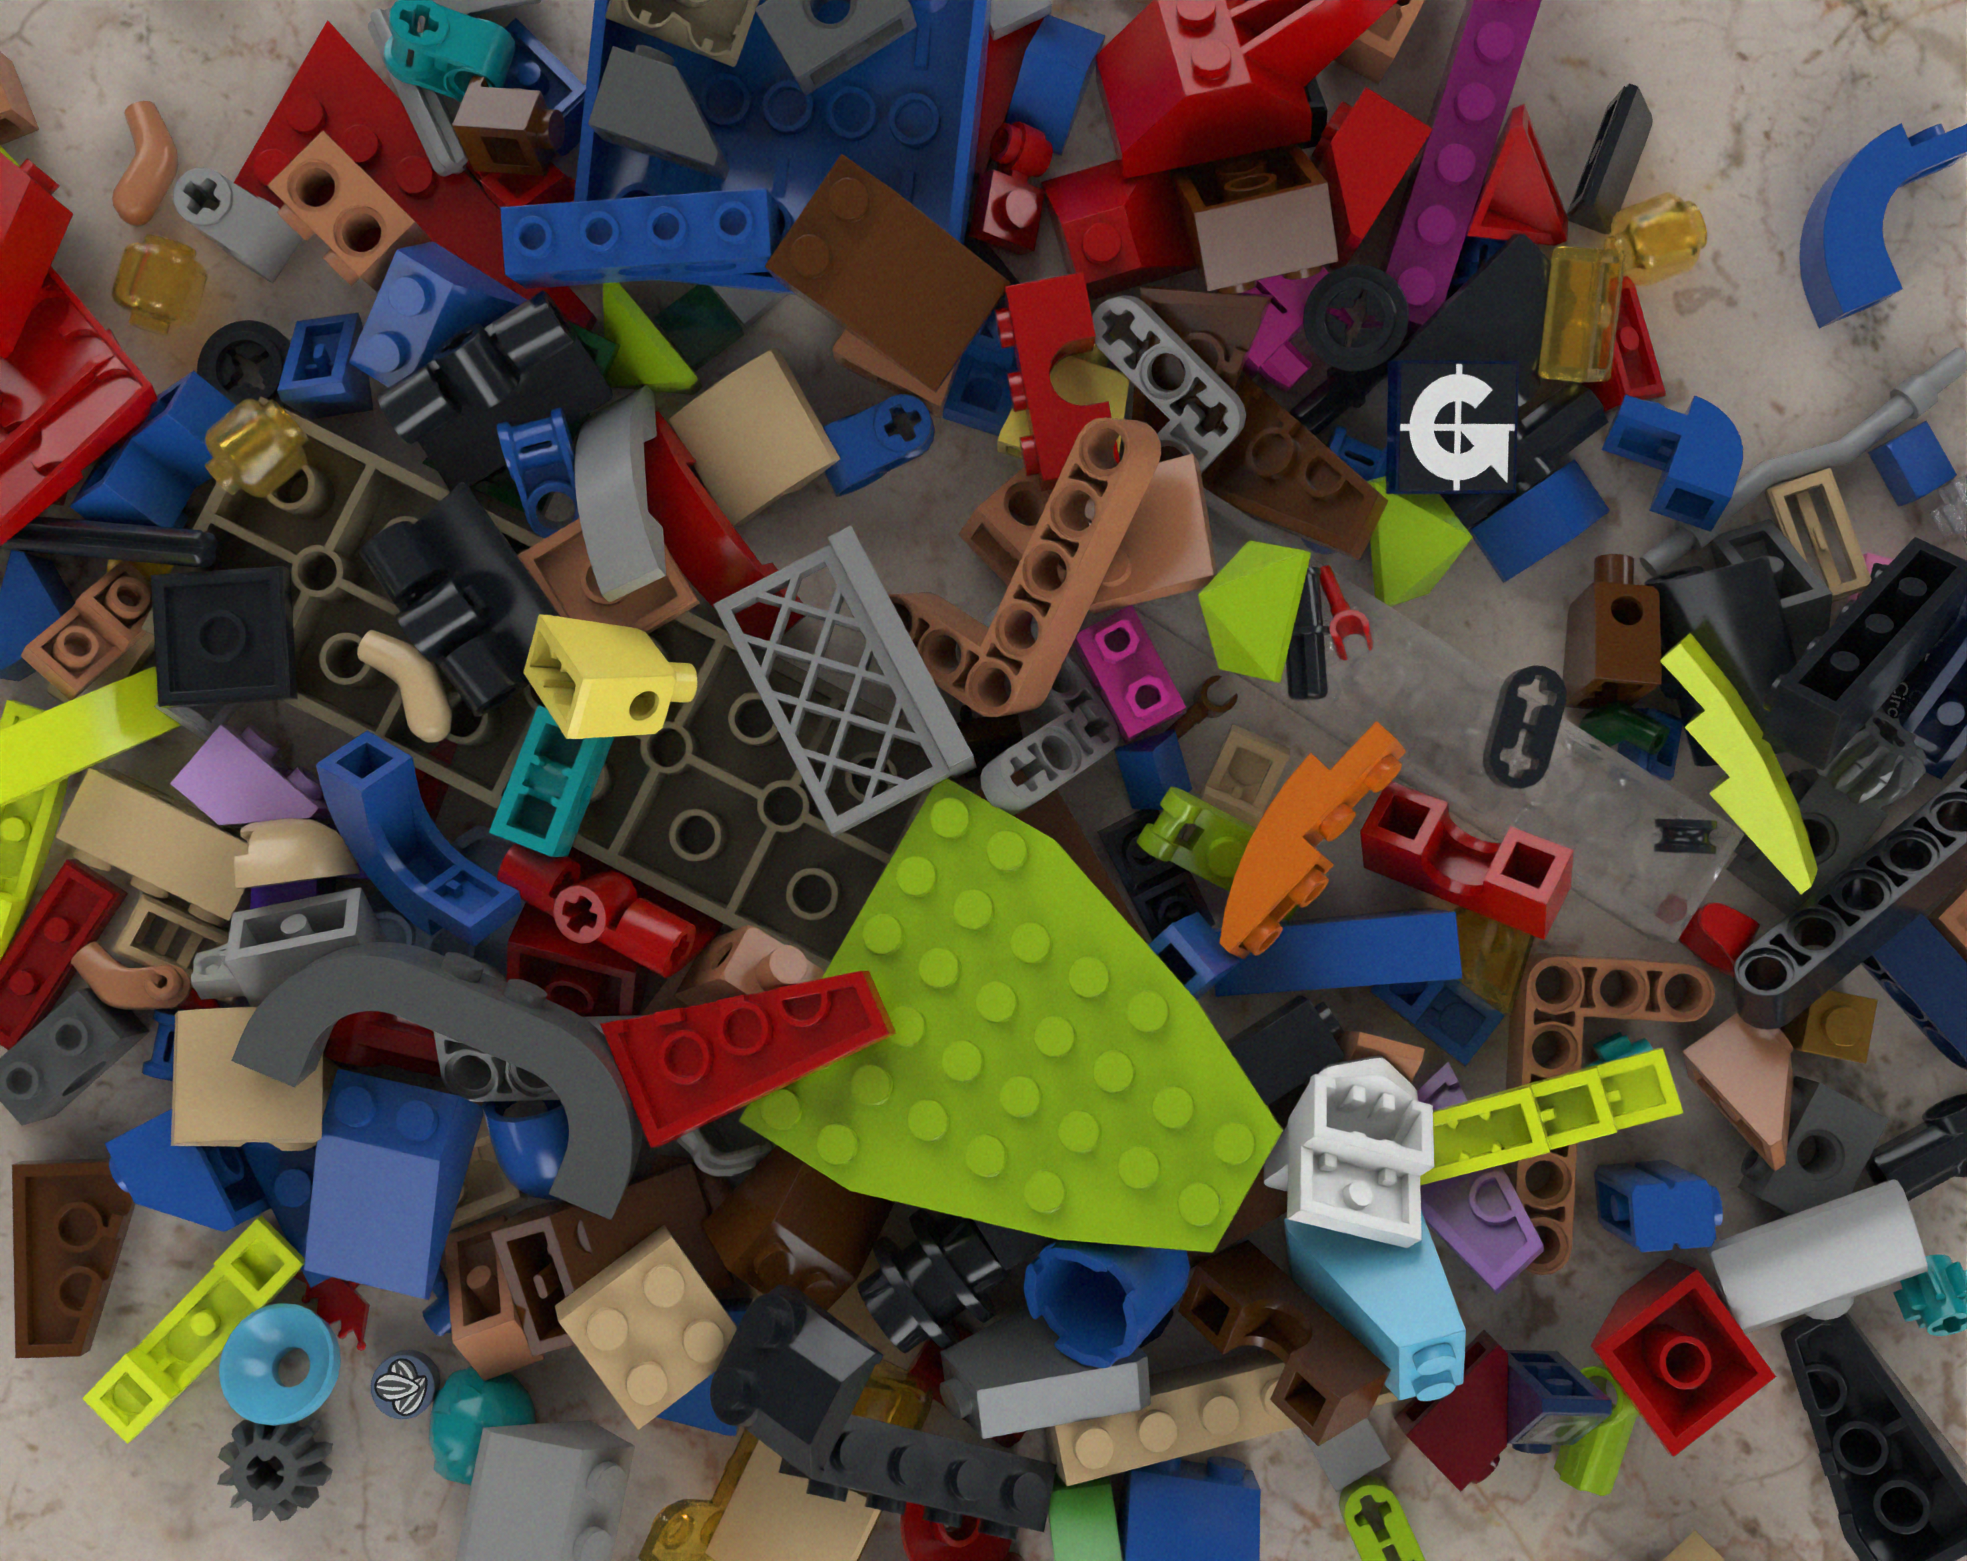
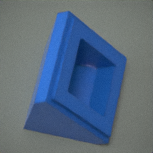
[1614,708,1683,781]
[1114,729,1192,810]

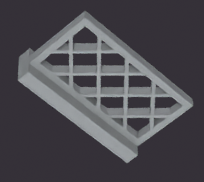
[713,525,977,837]

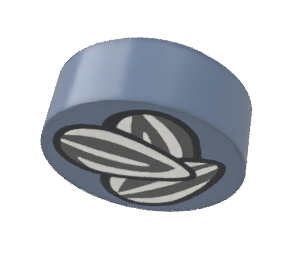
[371,1350,440,1419]

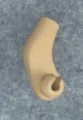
[357,630,452,742]

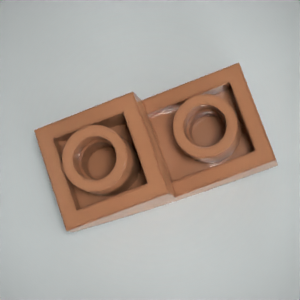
[21,560,153,700]

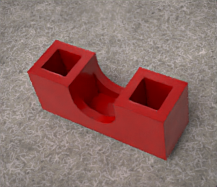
[995,272,1120,492]
[1360,781,1574,940]

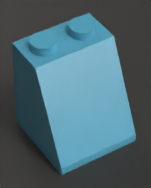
[1284,1211,1466,1401]

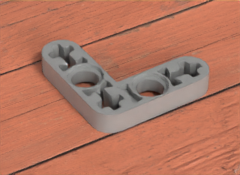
[1092,295,1246,474]
[980,604,1119,815]

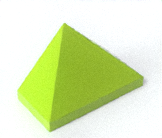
[603,282,703,395]
[1367,472,1473,609]
[1198,540,1311,683]

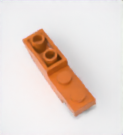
[1219,721,1407,959]

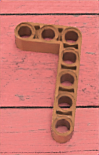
[888,417,1161,717]
[1502,953,1715,1275]

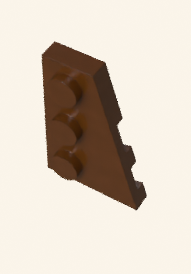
[1132,286,1273,462]
[1201,374,1388,561]
[12,1158,135,1358]

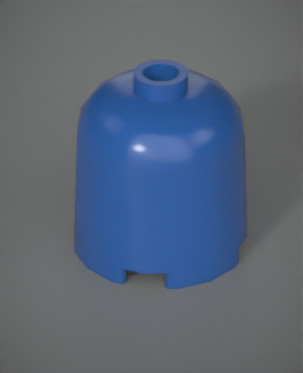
[1023,1239,1190,1369]

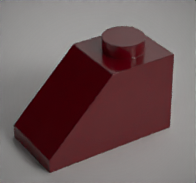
[1394,1330,1508,1492]

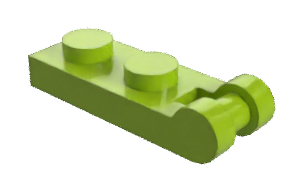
[1137,786,1299,922]

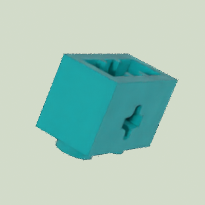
[489,705,614,857]

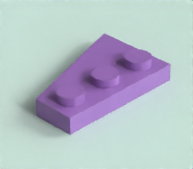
[1417,1062,1544,1295]

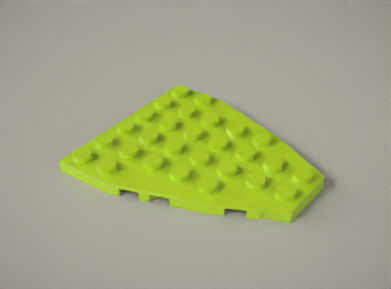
[739,778,1283,1253]

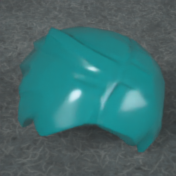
[429,1366,536,1486]

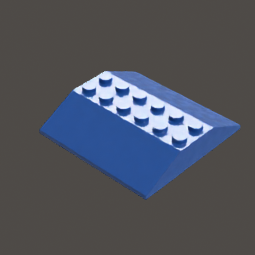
[574,0,991,295]

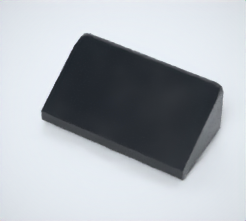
[1567,83,1653,234]

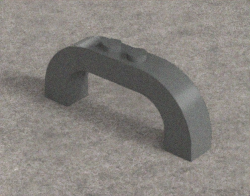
[231,942,642,1220]

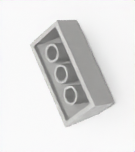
[455,1420,635,1561]

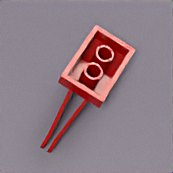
[1095,0,1398,179]

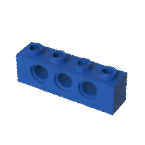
[500,188,781,289]

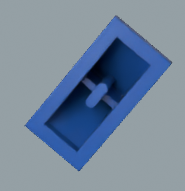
[1005,15,1105,156]
[277,313,373,419]
[1469,459,1610,583]
[0,549,75,682]

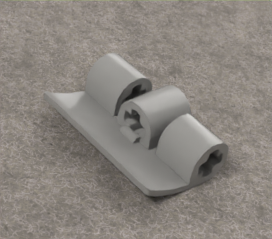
[1707,1179,1928,1334]

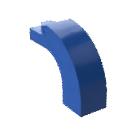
[1799,123,1967,329]
[316,730,522,947]

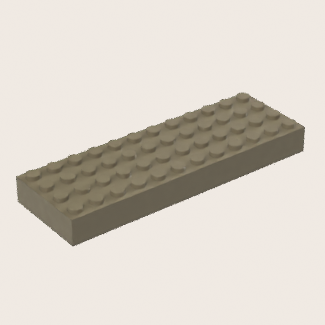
[141,397,934,972]

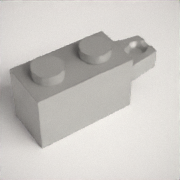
[191,887,388,1007]

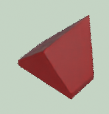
[1467,104,1568,246]

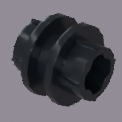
[857,1209,1012,1354]

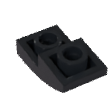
[1097,809,1216,941]

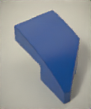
[942,308,1018,436]
[1370,979,1505,1067]

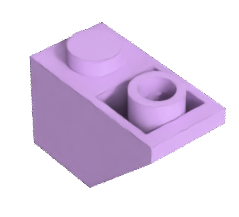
[170,724,331,826]

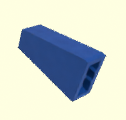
[1209,908,1463,997]

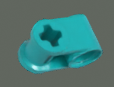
[383,0,515,103]

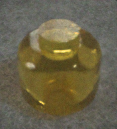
[1604,192,1707,287]
[111,234,208,336]
[205,399,309,498]

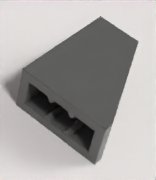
[940,1306,1151,1439]

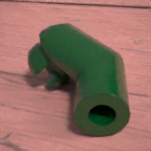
[1577,701,1670,755]

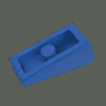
[504,18,586,156]

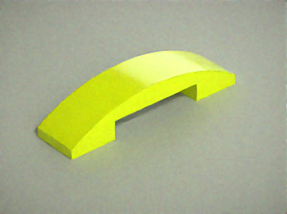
[0,699,69,961]
[82,1215,305,1444]

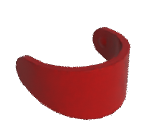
[1656,898,1760,977]

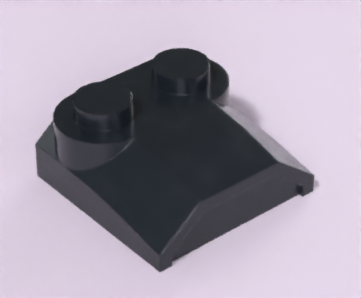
[710,1284,884,1480]

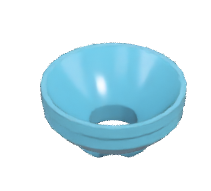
[219,1303,341,1426]

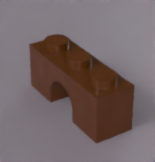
[1178,1240,1391,1446]

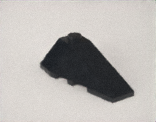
[1780,1313,1967,1561]

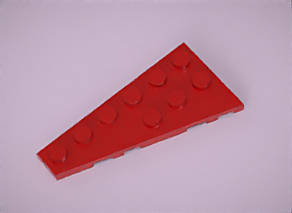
[234,20,598,330]

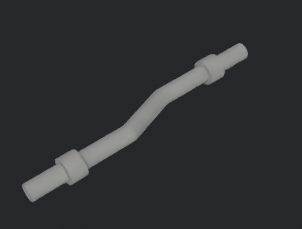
[1639,348,1967,577]

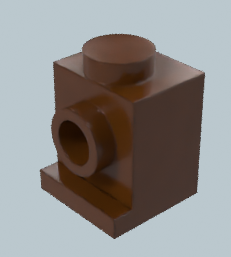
[452,76,565,176]

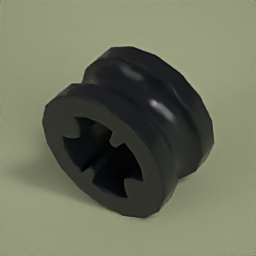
[1654,819,1717,854]

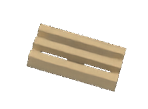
[1765,468,1872,603]

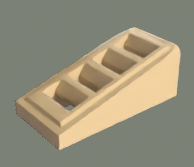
[112,892,239,1006]

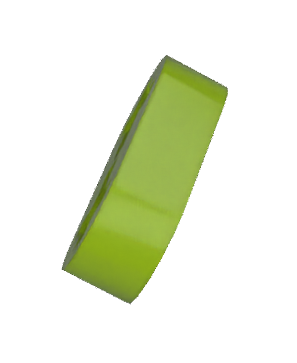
[1339,1475,1426,1561]

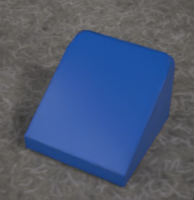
[1868,421,1957,507]

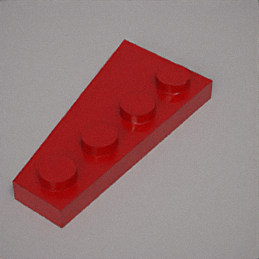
[600,971,896,1148]

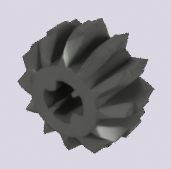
[1816,706,1926,810]
[217,1420,333,1522]

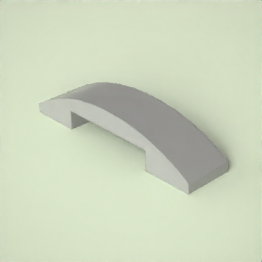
[575,385,666,603]

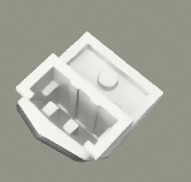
[1264,1055,1434,1248]

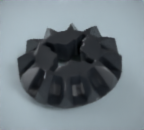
[1303,264,1409,371]
[197,320,291,417]

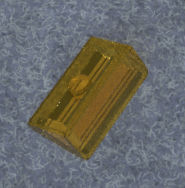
[1538,246,1626,382]

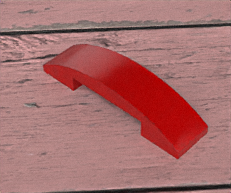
[644,411,806,641]

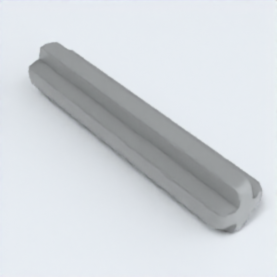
[368,7,469,177]

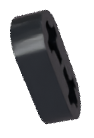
[1482,665,1567,789]

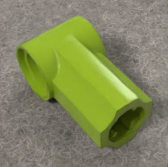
[1553,1364,1641,1496]

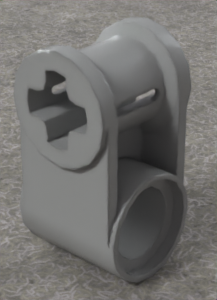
[173,168,303,283]

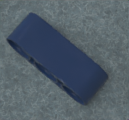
[1861,907,1967,1070]

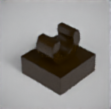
[956,705,1023,778]

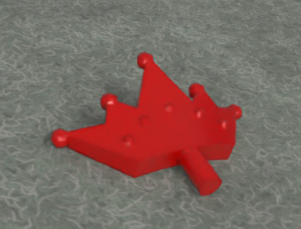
[293,1272,370,1351]

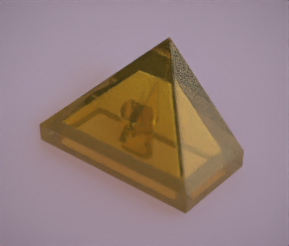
[1453,906,1535,1013]

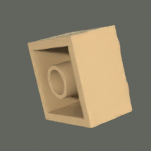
[555,1225,738,1430]

